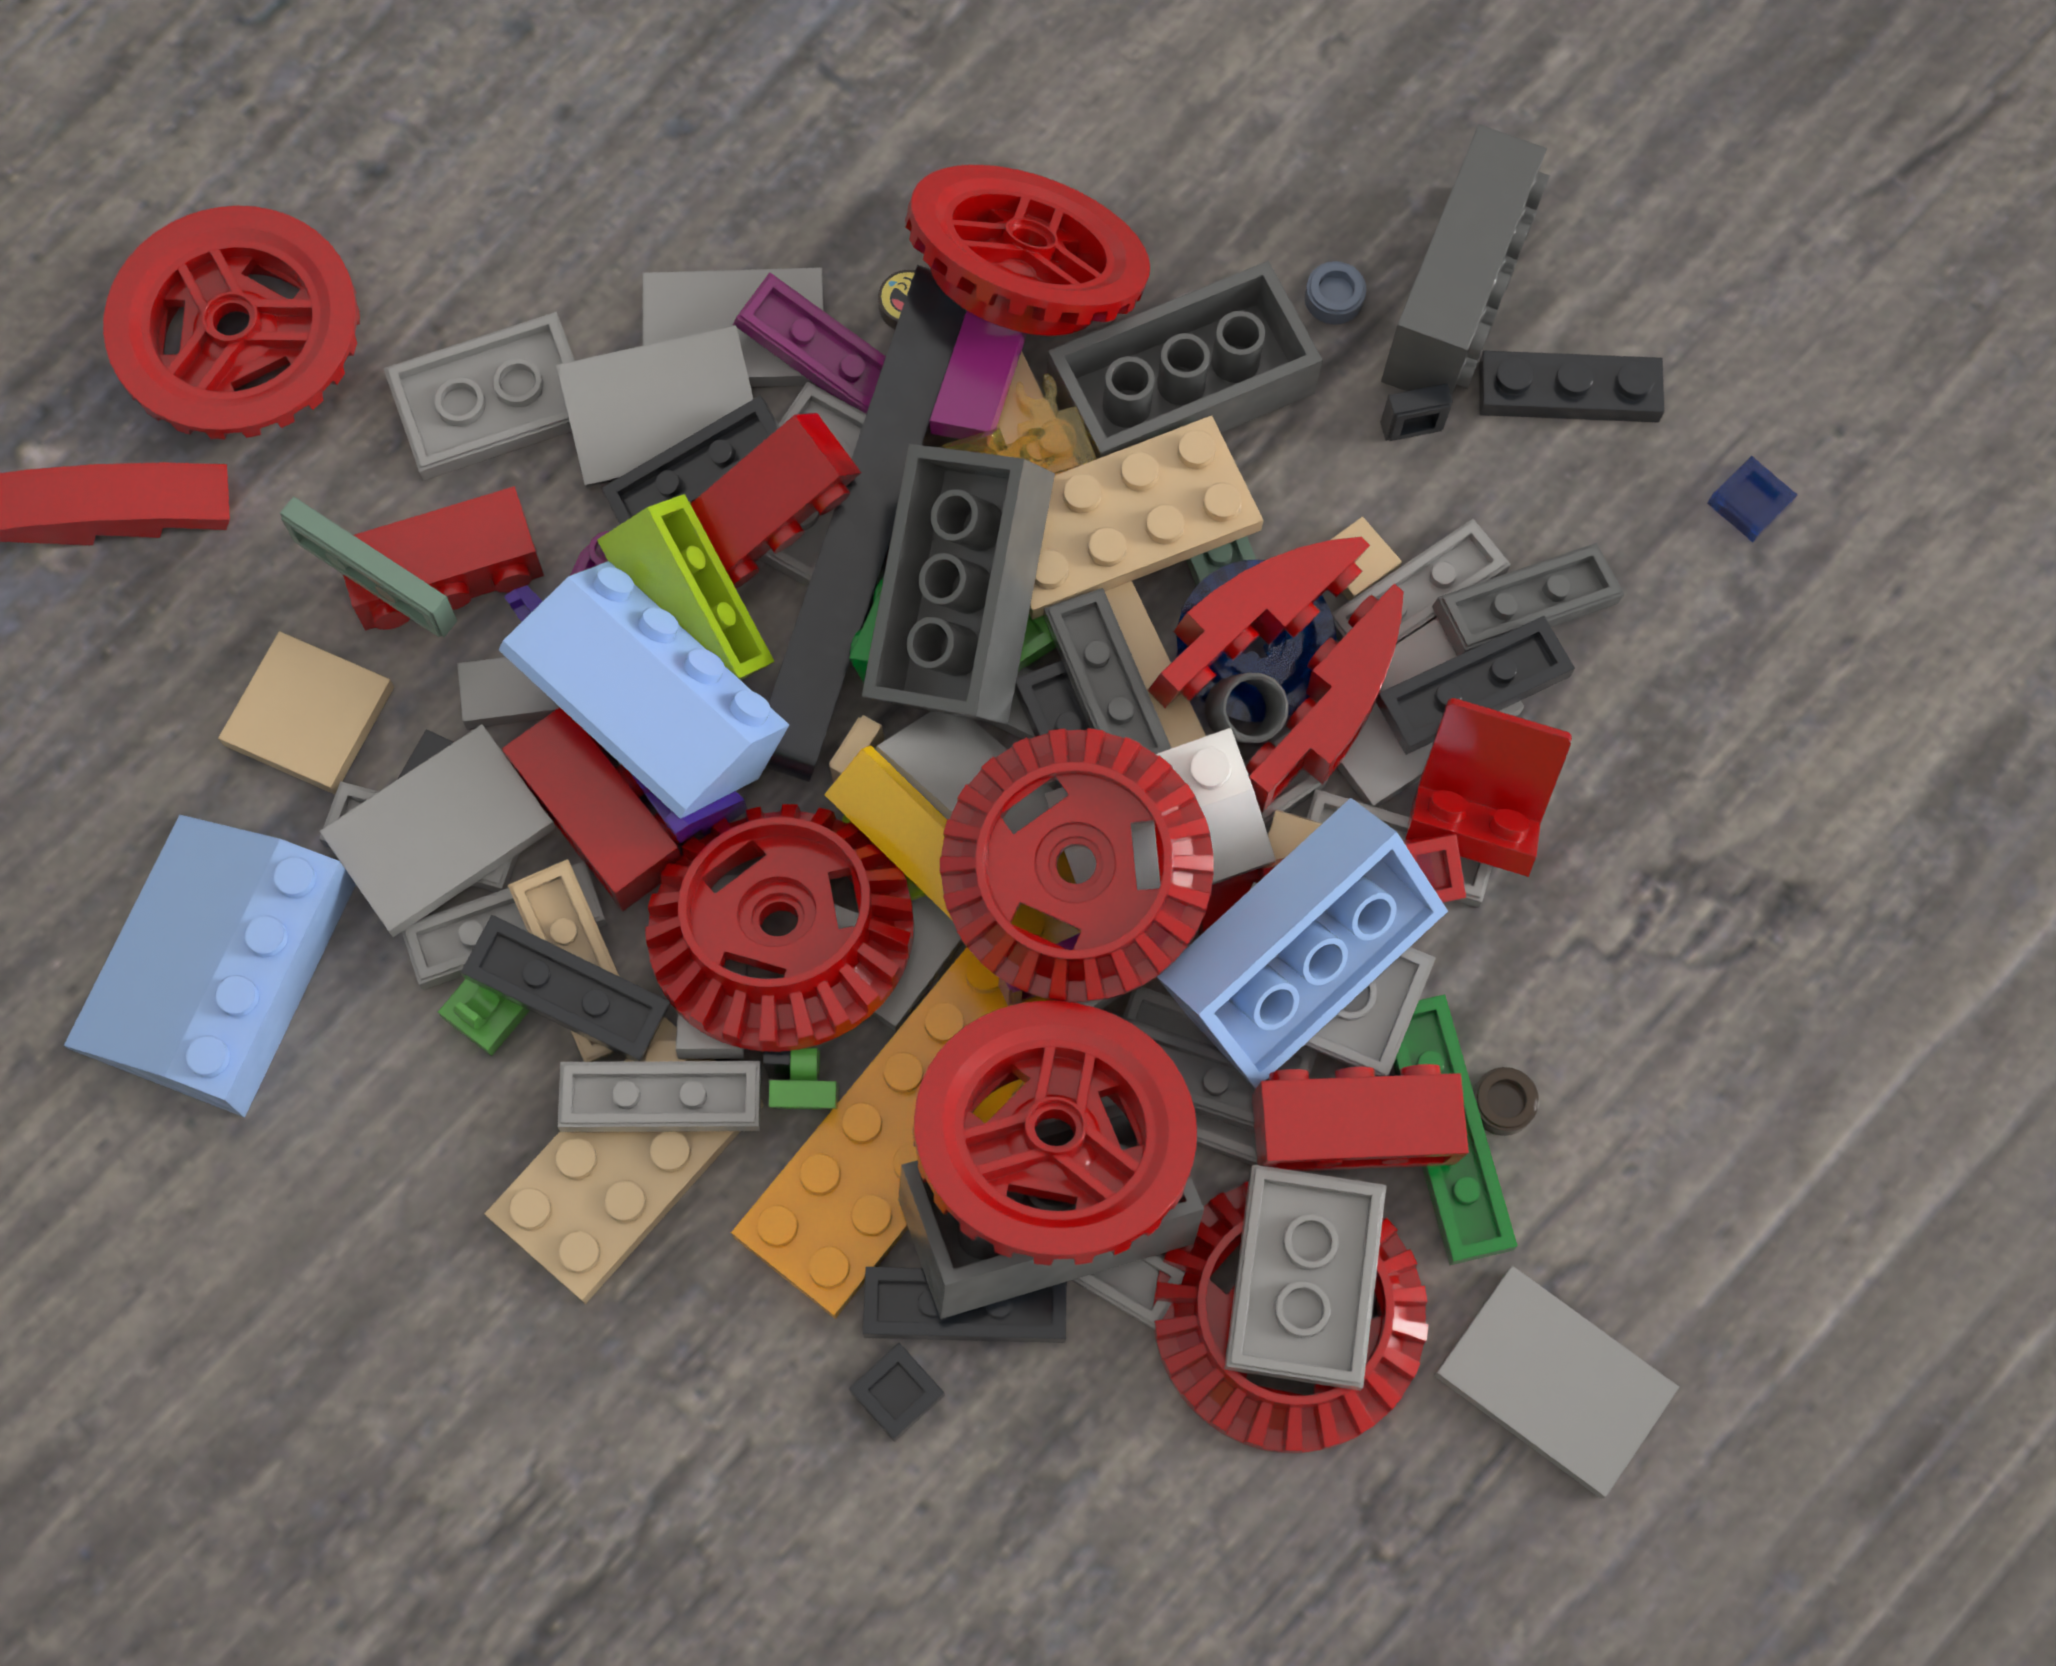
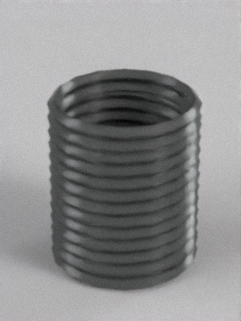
[1205,673,1289,743]

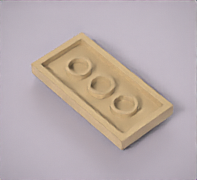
[1029,415,1263,620]
[484,1017,764,1304]

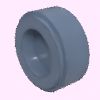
[1305,261,1366,324]

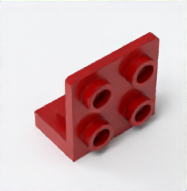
[1405,698,1572,877]

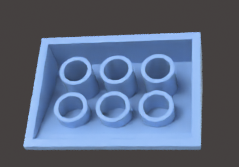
[64,815,356,1118]

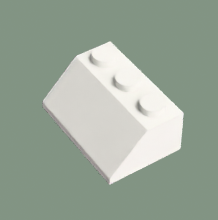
[1045,728,1276,890]

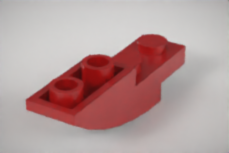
[1147,536,1370,708]
[1246,584,1404,813]

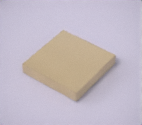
[218,631,394,794]

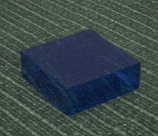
[1707,456,1798,542]

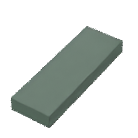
[280,496,457,638]

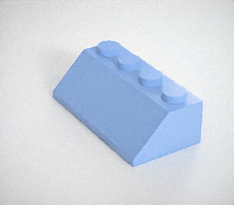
[499,561,789,819]
[1157,798,1448,1089]

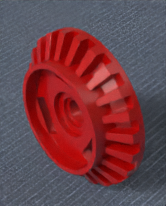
[905,165,1150,336]
[103,205,360,440]
[940,728,1214,1002]
[645,804,914,1052]
[913,1001,1197,1266]
[1153,1181,1428,1453]

